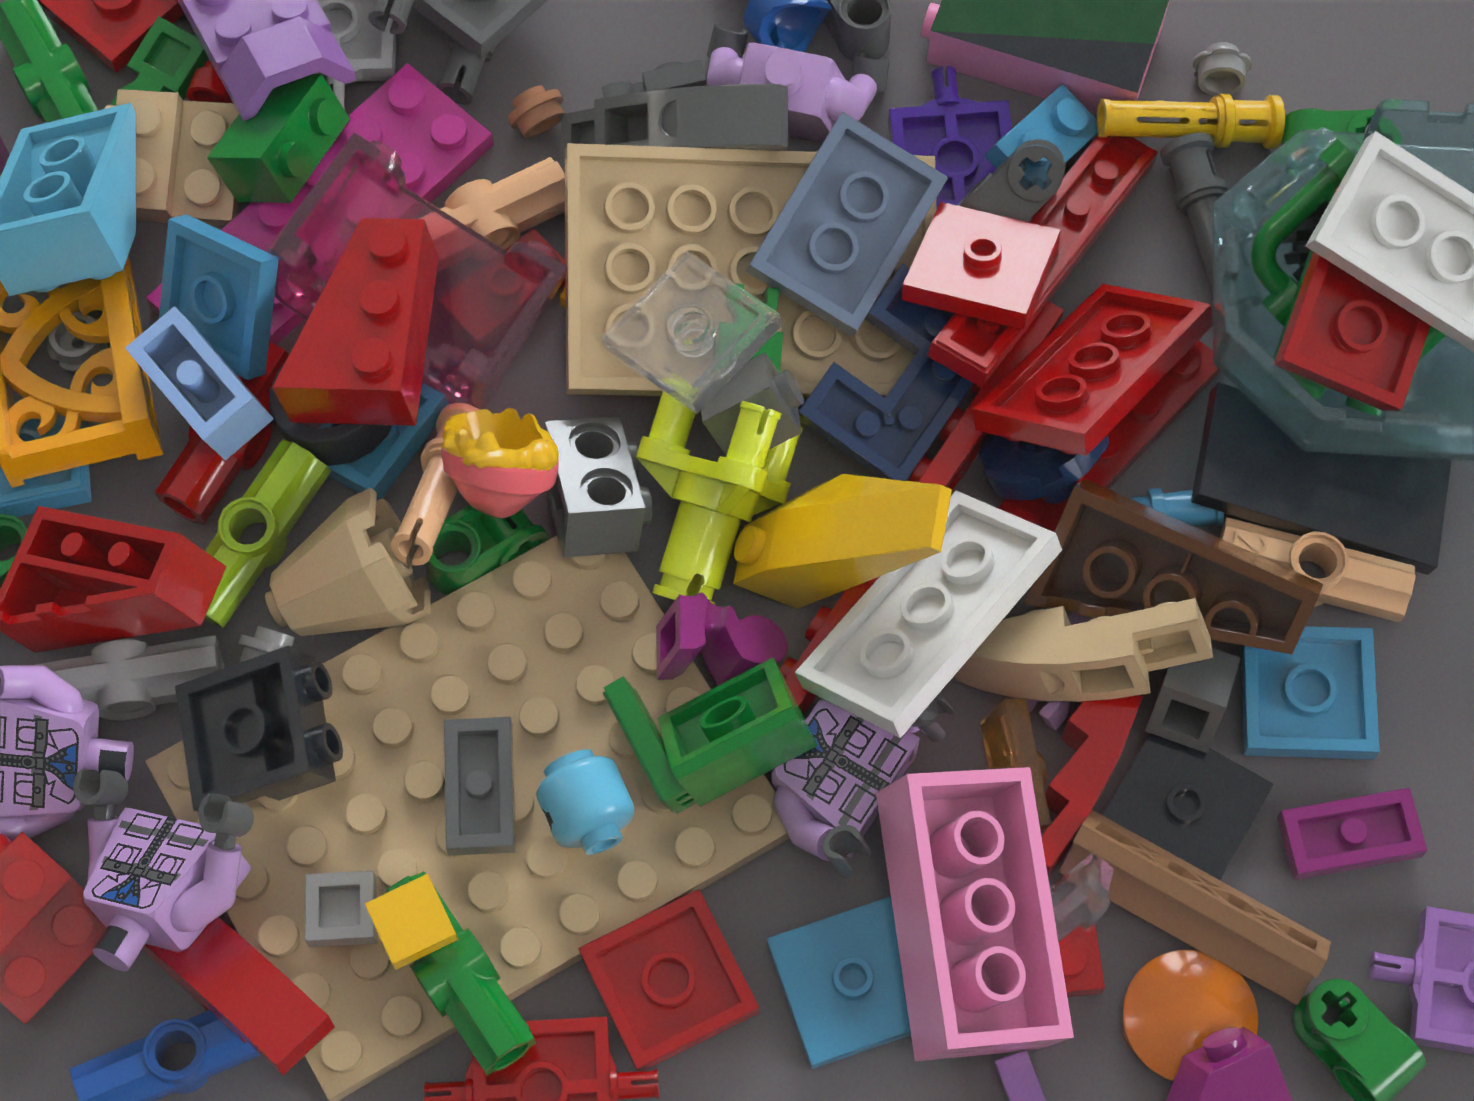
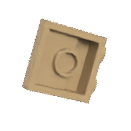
[104,89,239,227]

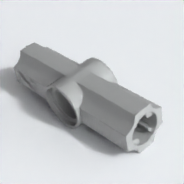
[35,635,225,721]

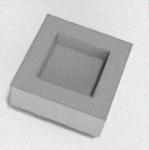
[305,871,377,947]

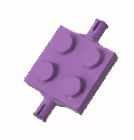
[1368,906,1474,1055]

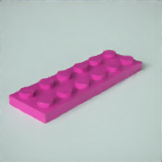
[146,63,494,345]

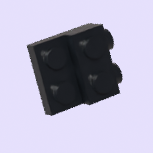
[175,645,343,812]

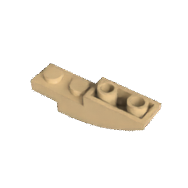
[954,598,1213,702]

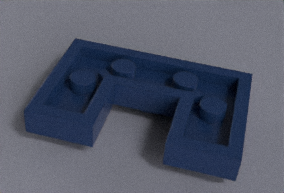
[798,264,973,481]

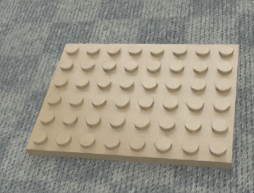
[145,536,790,1101]

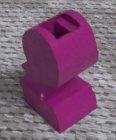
[656,593,788,686]

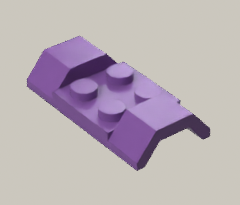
[177,0,356,121]

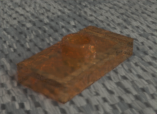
[980,698,1051,832]

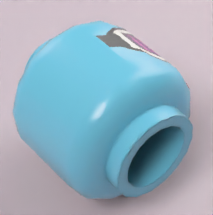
[536,749,635,855]

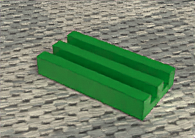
[603,676,696,814]

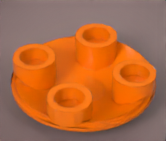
[1122,950,1258,1081]

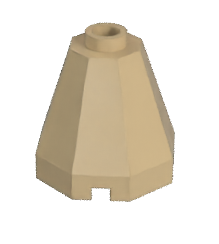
[265,488,431,636]

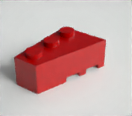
[272,218,439,426]
[0,506,227,653]

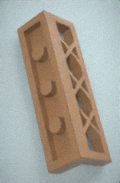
[1058,810,1331,1005]

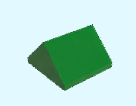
[657,657,818,807]

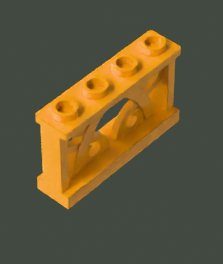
[0,256,163,488]

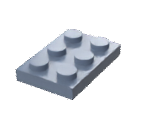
[745,112,948,337]

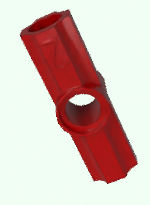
[155,342,289,524]

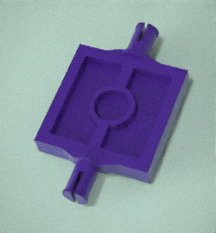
[888,66,1012,210]

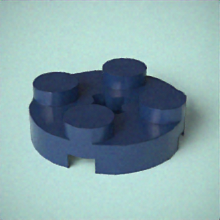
[979,433,1109,504]

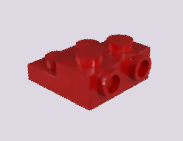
[0,832,106,1025]

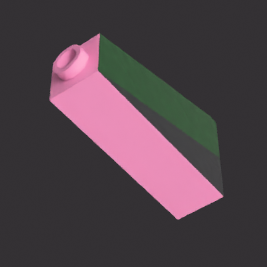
[921,0,1170,114]

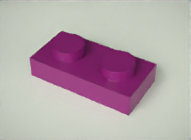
[1277,788,1428,880]

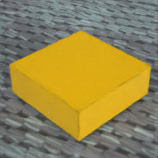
[364,873,459,970]

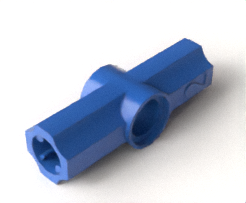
[69,1010,261,1101]

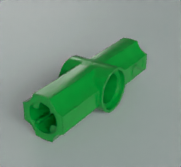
[0,0,98,123]
[386,871,536,1076]

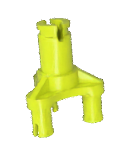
[636,382,803,605]

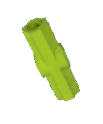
[204,439,331,629]

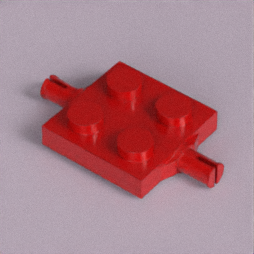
[424,1016,659,1101]

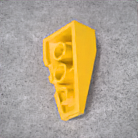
[733,474,952,609]

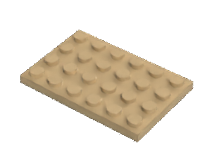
[565,143,936,399]

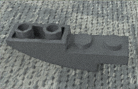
[561,84,788,173]

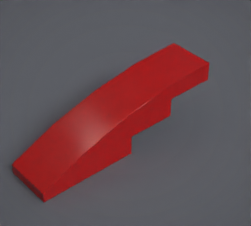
[1041,672,1149,877]
[142,917,335,1076]

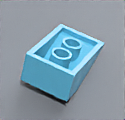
[0,103,136,296]

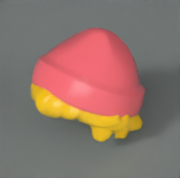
[441,408,559,518]

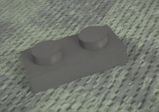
[444,717,516,856]

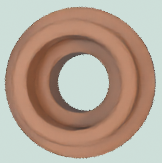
[507,85,565,139]

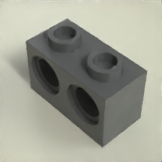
[544,416,652,557]

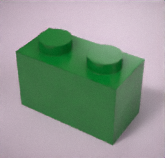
[207,74,350,203]

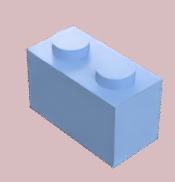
[125,306,274,460]

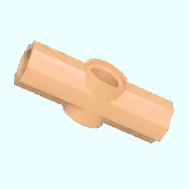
[420,157,565,273]
[1220,517,1416,623]

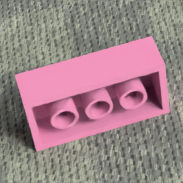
[876,767,1074,1061]

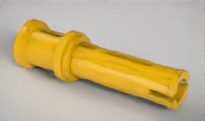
[1096,94,1285,149]

